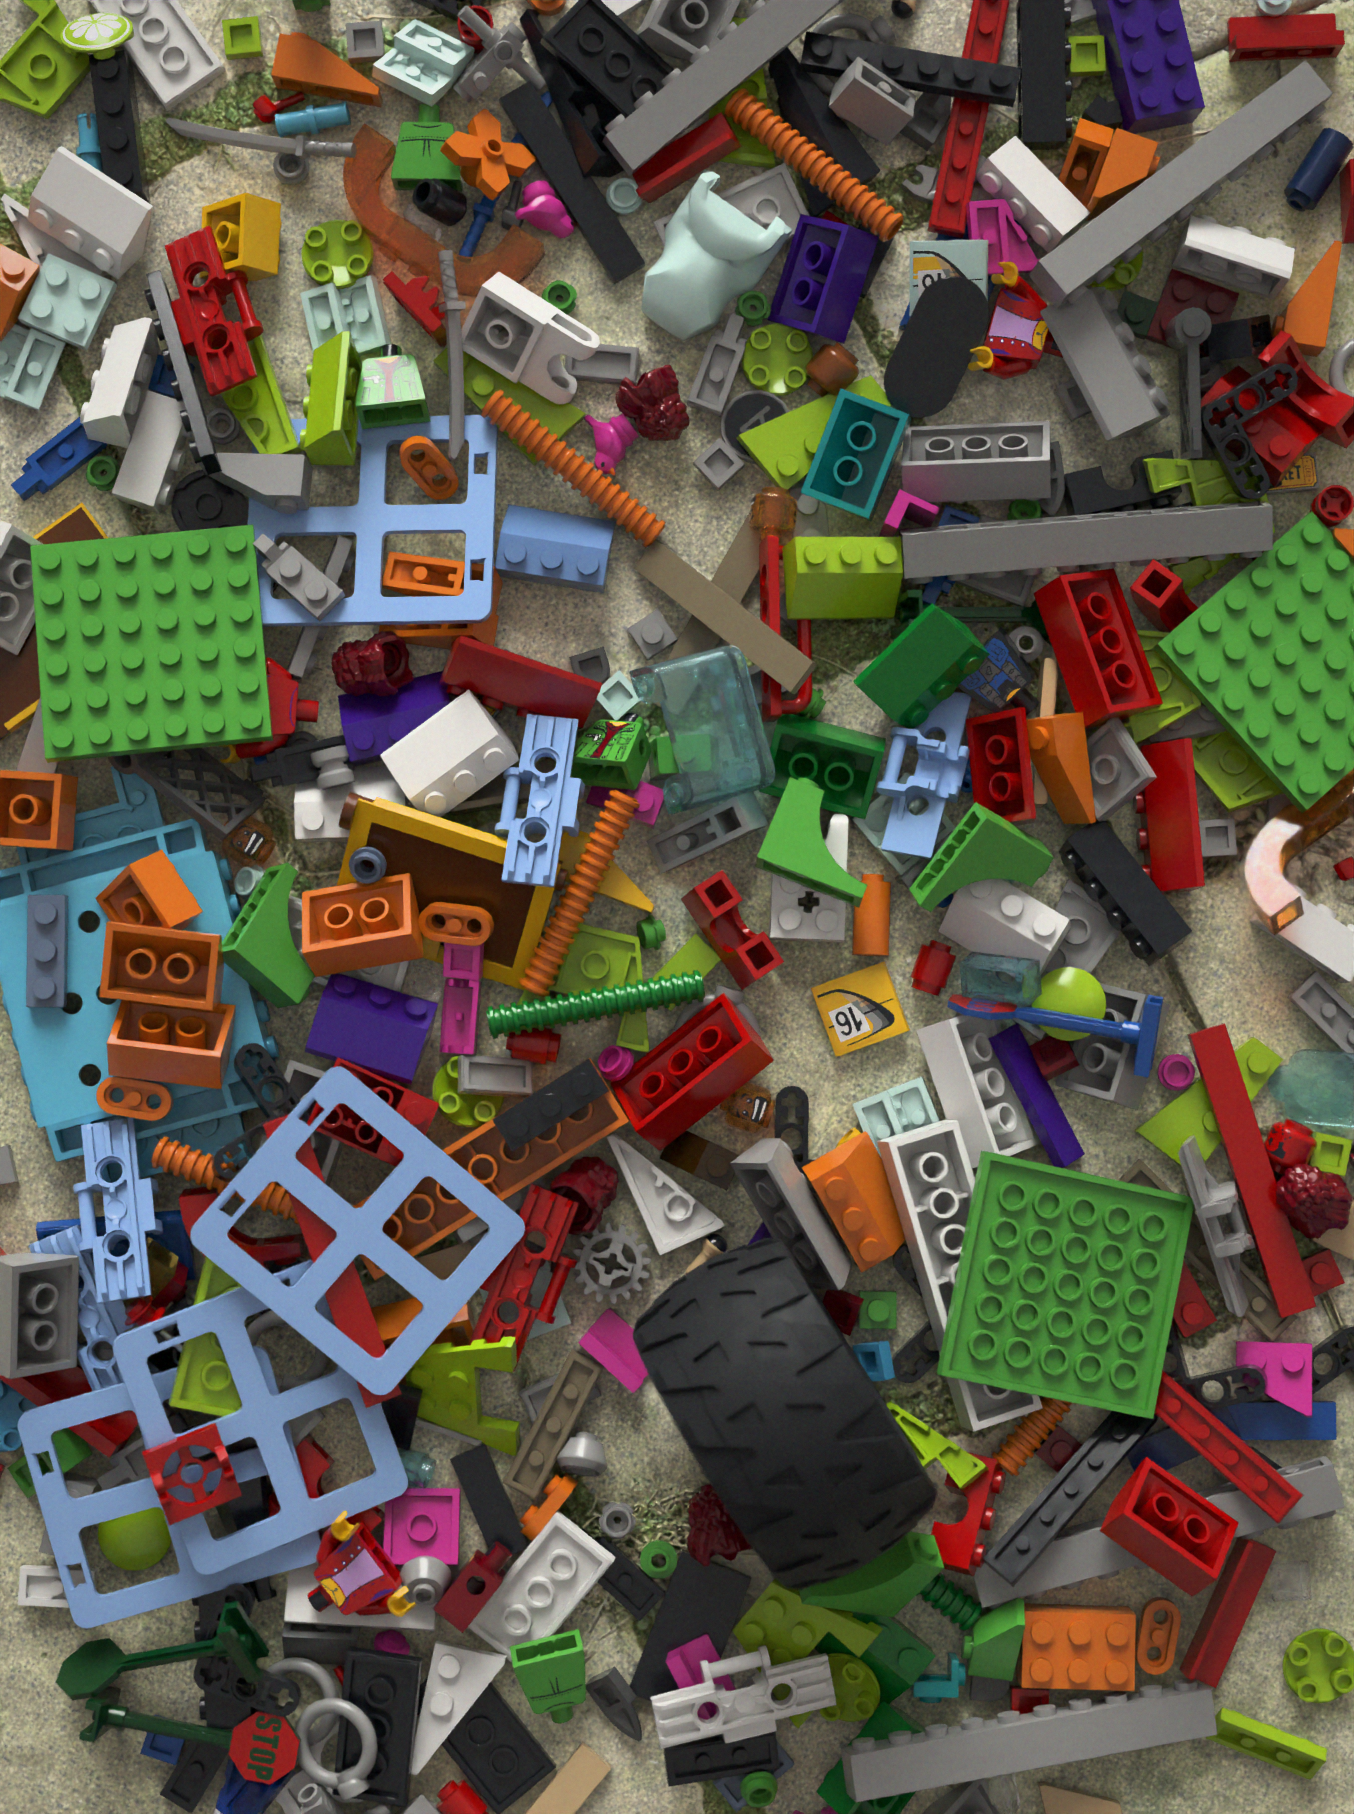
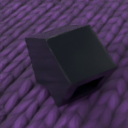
[1081,95,1123,130]

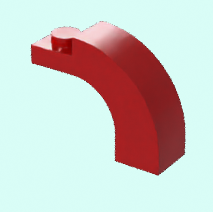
[1257,331,1354,449]
[1130,559,1198,633]
[179,1187,305,1270]

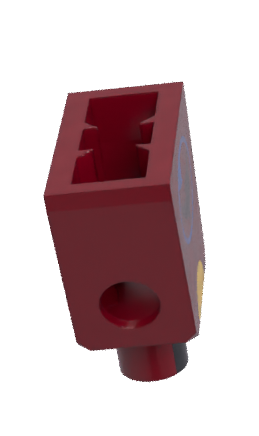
[433,1541,512,1633]

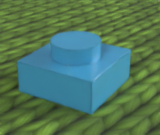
[852,1341,895,1381]

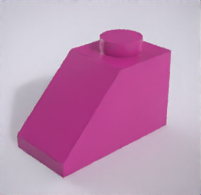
[586,781,667,829]

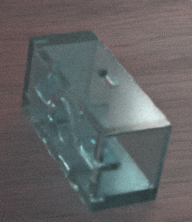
[959,952,1042,1006]

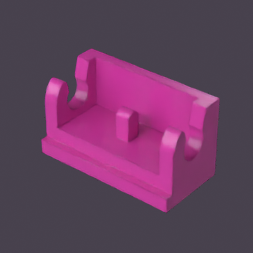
[439,978,482,1055]

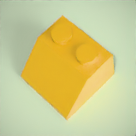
[199,192,282,281]

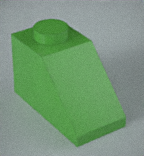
[7,1428,93,1499]
[961,1598,1025,1681]

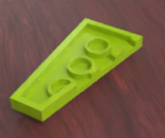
[433,347,586,466]

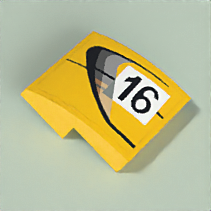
[811,961,910,1057]

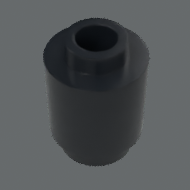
[413,178,467,226]

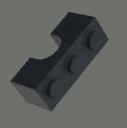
[1064,450,1182,516]
[492,1059,609,1152]

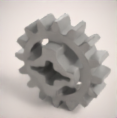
[572,1222,651,1304]

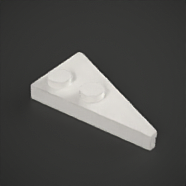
[607,1133,725,1255]
[411,1640,507,1775]

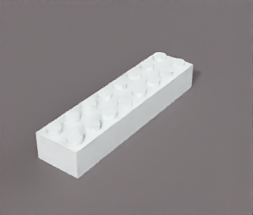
[877,1120,1042,1432]

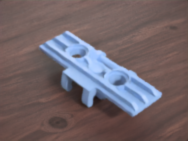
[876,692,972,860]
[494,714,585,887]
[73,1118,163,1304]
[29,1225,136,1391]

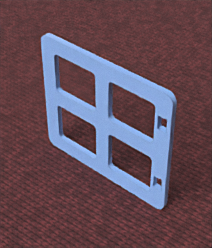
[248,415,498,627]
[190,1067,525,1395]
[113,1259,408,1575]
[18,1346,321,1628]

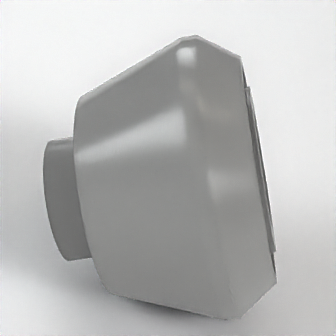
[557,1432,607,1477]
[400,1555,451,1606]

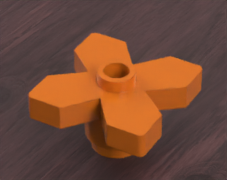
[440,109,536,200]

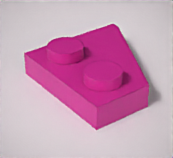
[966,199,1040,276]
[1236,1341,1313,1418]

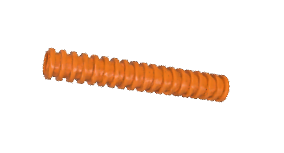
[725,88,904,242]
[481,390,666,548]
[519,790,640,997]
[151,1136,299,1225]
[991,1397,1077,1477]

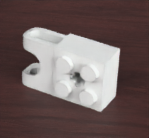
[461,272,600,405]
[769,814,849,943]

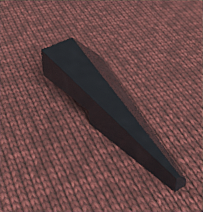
[520,9,624,178]
[768,47,881,217]
[181,1417,277,1602]

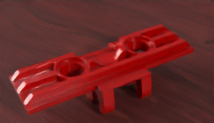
[165,225,264,397]
[469,1184,580,1372]

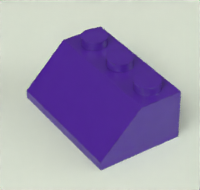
[767,214,879,344]
[338,671,452,767]
[305,973,438,1085]

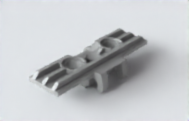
[1178,1135,1255,1317]

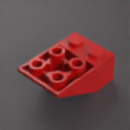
[307,1057,440,1167]

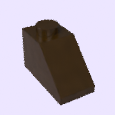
[660,1130,740,1191]

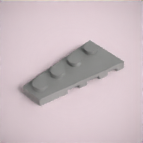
[1011,879,1121,1041]

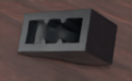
[1203,314,1273,362]

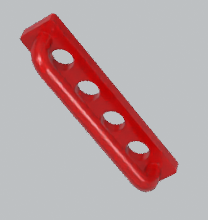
[759,536,813,722]

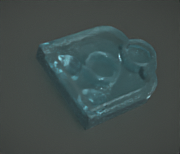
[1268,1049,1354,1129]

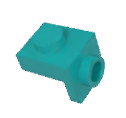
[910,1652,965,1703]

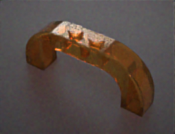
[343,123,545,297]
[1245,768,1354,936]

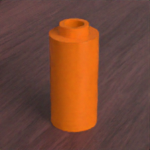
[852,874,891,956]

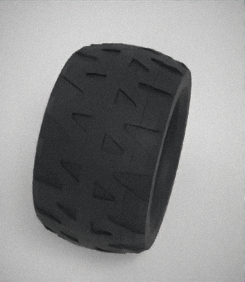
[633,1238,938,1590]

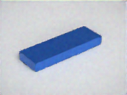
[1227,1401,1337,1440]

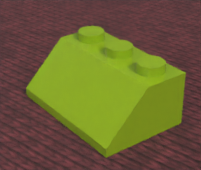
[300,331,362,465]
[782,537,903,620]

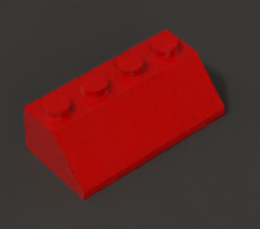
[1033,568,1163,729]
[439,635,602,730]
[1133,738,1205,894]
[610,992,774,1151]

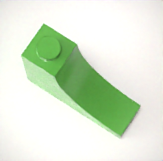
[755,777,867,908]
[909,802,1054,912]
[222,863,315,1008]
[798,1531,944,1618]

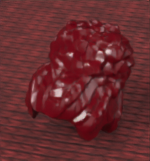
[615,365,690,441]
[331,631,414,697]
[550,1156,619,1235]
[1276,1164,1354,1239]
[686,1484,753,1566]

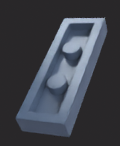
[26,895,68,1007]

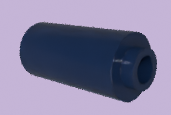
[1284,128,1353,211]

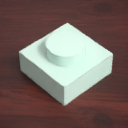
[596,670,644,721]

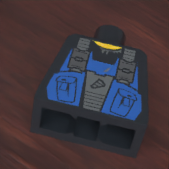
[957,627,1040,716]

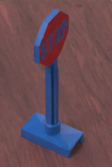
[947,994,1164,1078]

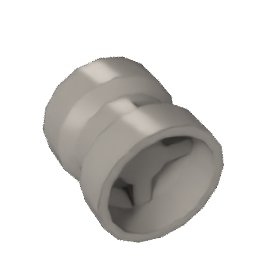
[310,745,355,790]

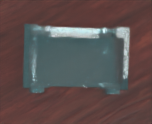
[629,645,776,815]

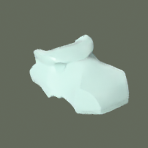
[641,169,793,341]

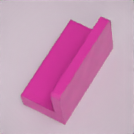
[879,489,939,537]
[578,1308,648,1393]
[666,1634,736,1719]

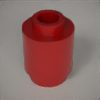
[910,940,956,996]
[506,1027,561,1065]
[436,1779,489,1814]

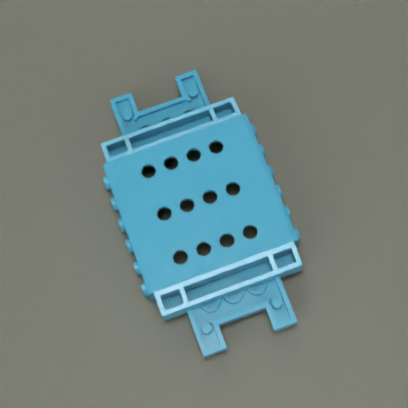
[0,766,280,1183]

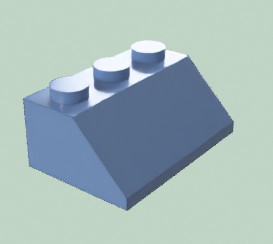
[495,504,616,593]

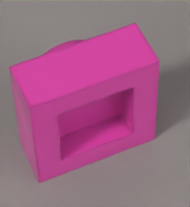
[443,943,484,981]

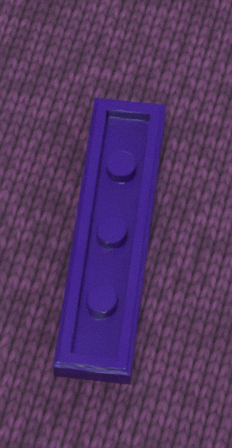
[988,1023,1085,1168]

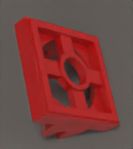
[383,271,447,347]
[142,1423,242,1525]

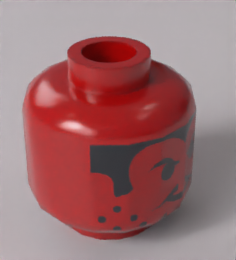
[1264,1118,1317,1175]

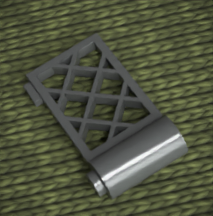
[1165,307,1212,459]
[108,748,267,841]

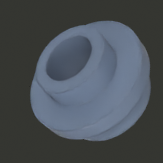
[349,847,387,883]

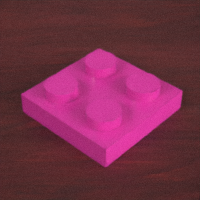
[383,1488,461,1566]

